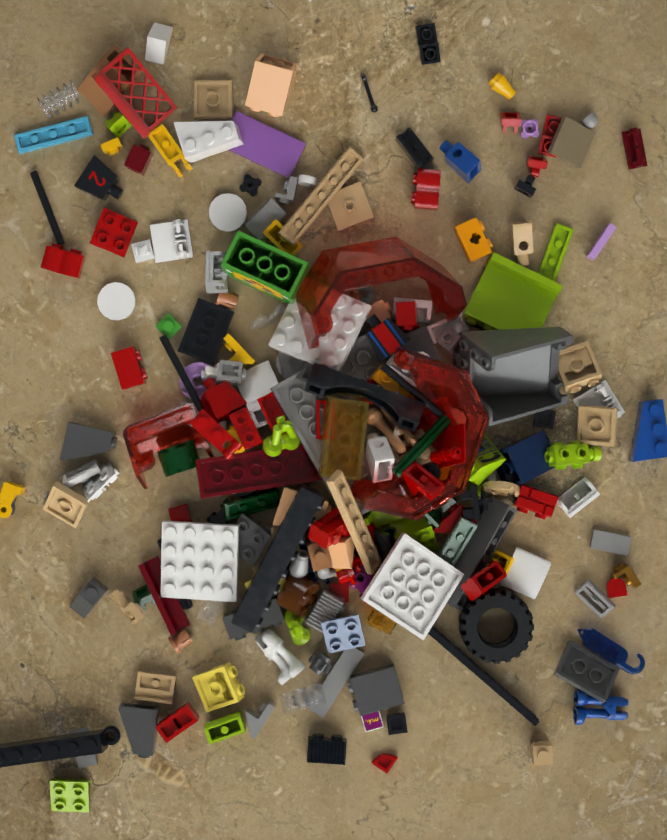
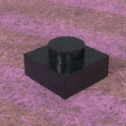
[533,409,556,430]
[386,712,408,735]

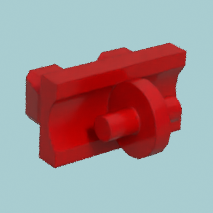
[330,553,363,585]

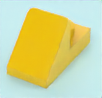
[223,334,256,365]

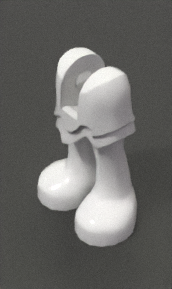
[255,629,306,685]

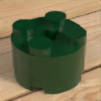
[157,439,200,477]

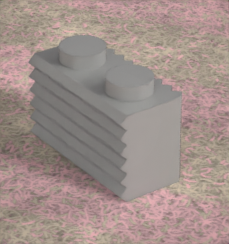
[305,587,346,633]

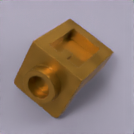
[610,563,642,588]

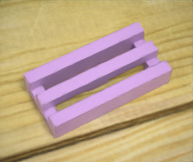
[586,223,617,261]

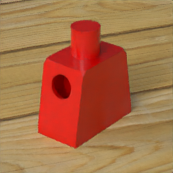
[201,377,247,423]

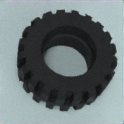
[459,588,534,664]

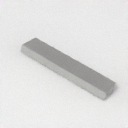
[307,648,365,718]

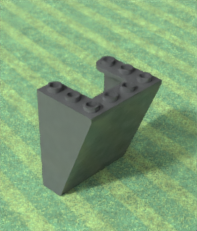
[457,327,573,426]

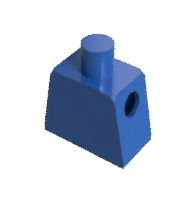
[439,140,481,184]

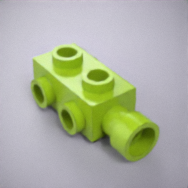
[544,441,602,470]

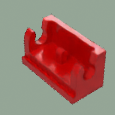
[257,392,288,432]

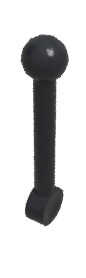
[361,74,378,113]

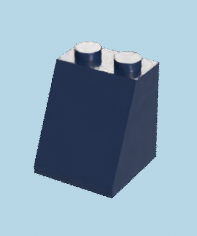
[496,430,555,485]

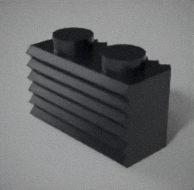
[307,733,347,765]

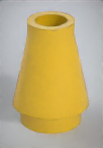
[488,72,516,100]

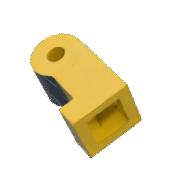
[0,481,26,518]

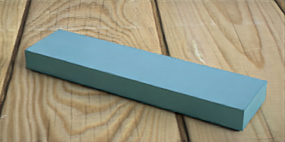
[14,116,94,154]

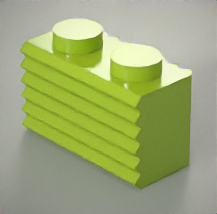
[203,711,247,745]

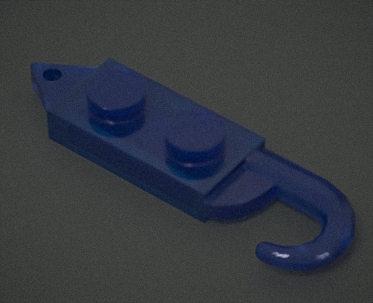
[577,628,645,675]

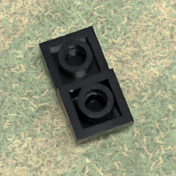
[415,23,441,65]

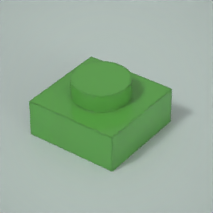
[155,313,182,340]

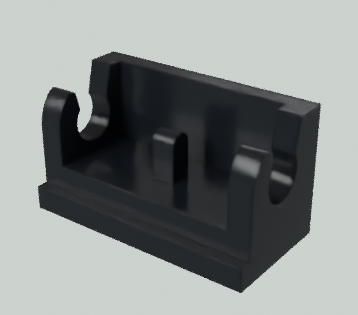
[395,127,434,169]
[373,524,397,563]

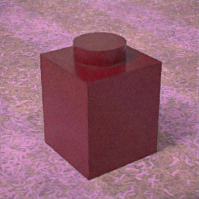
[124,144,153,176]

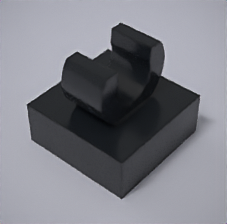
[514,175,536,198]

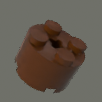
[277,575,320,618]

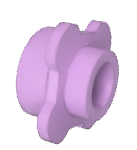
[521,119,540,139]

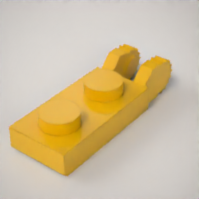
[148,124,193,178]

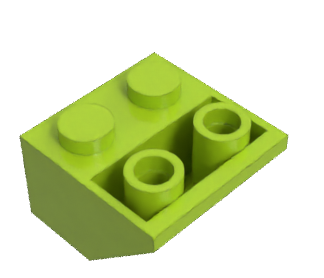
[389,512,439,552]

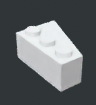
[174,121,244,163]

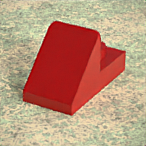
[402,461,445,501]

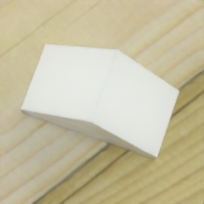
[145,22,173,65]

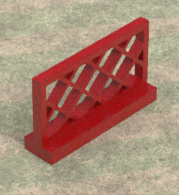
[91,47,177,139]

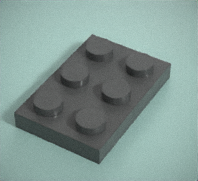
[553,640,620,703]

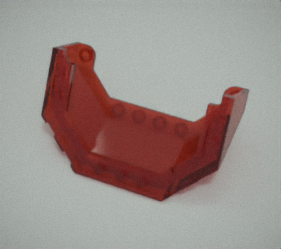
[295,236,467,349]
[351,347,489,521]

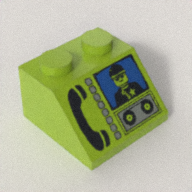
[457,432,507,486]

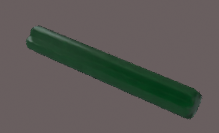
[392,415,451,477]

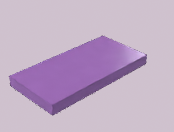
[229,111,306,179]

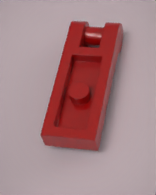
[190,409,243,460]

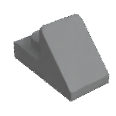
[245,700,276,739]

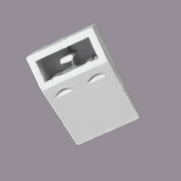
[236,360,279,428]

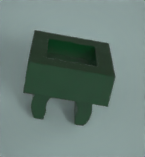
[132,584,155,610]

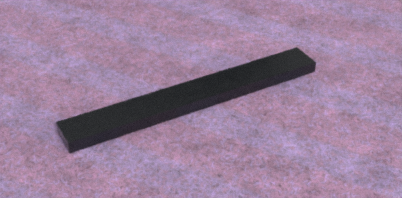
[428,626,540,726]

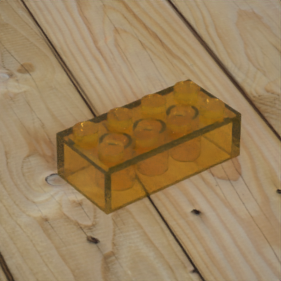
[318,398,369,481]

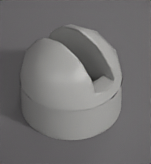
[581,112,598,128]

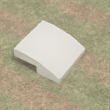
[500,547,551,599]

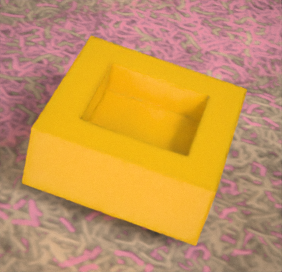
[100,137,123,155]

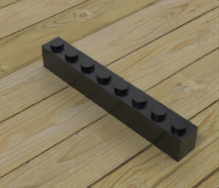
[231,483,325,633]

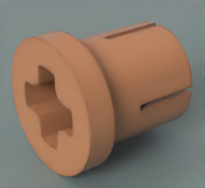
[215,291,239,309]
[168,629,193,654]

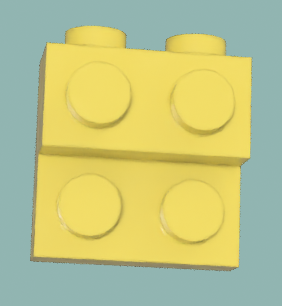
[192,662,245,713]

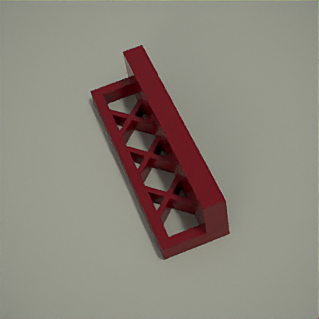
[138,556,191,636]

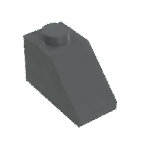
[69,577,108,618]

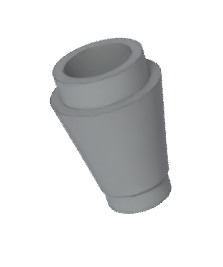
[289,550,309,578]

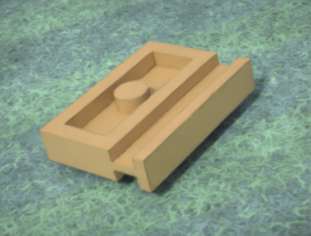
[134,670,176,704]

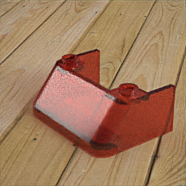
[123,403,215,489]

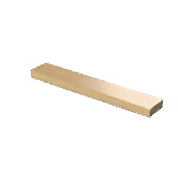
[277,146,364,246]
[326,470,382,575]

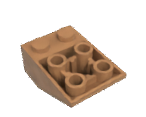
[77,44,145,117]

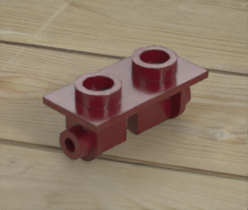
[621,128,648,170]

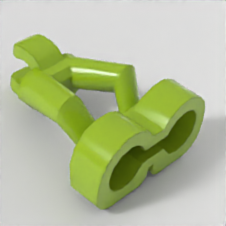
[263,415,300,457]
[285,610,310,646]

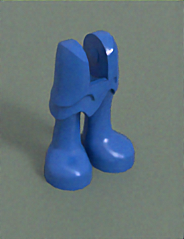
[573,689,629,725]

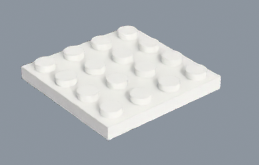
[268,279,372,371]
[161,521,239,602]
[360,532,464,640]

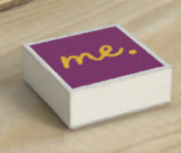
[361,711,384,732]

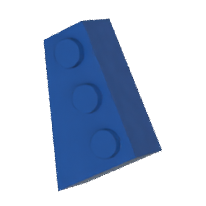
[629,399,667,462]

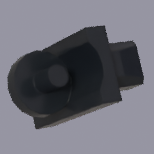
[460,484,493,520]

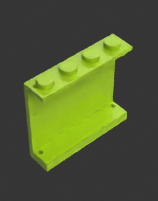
[462,252,563,330]

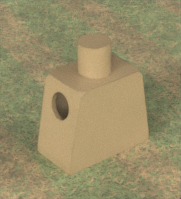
[508,221,534,266]

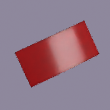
[538,114,562,158]

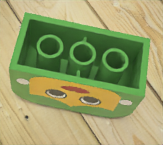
[221,231,310,304]

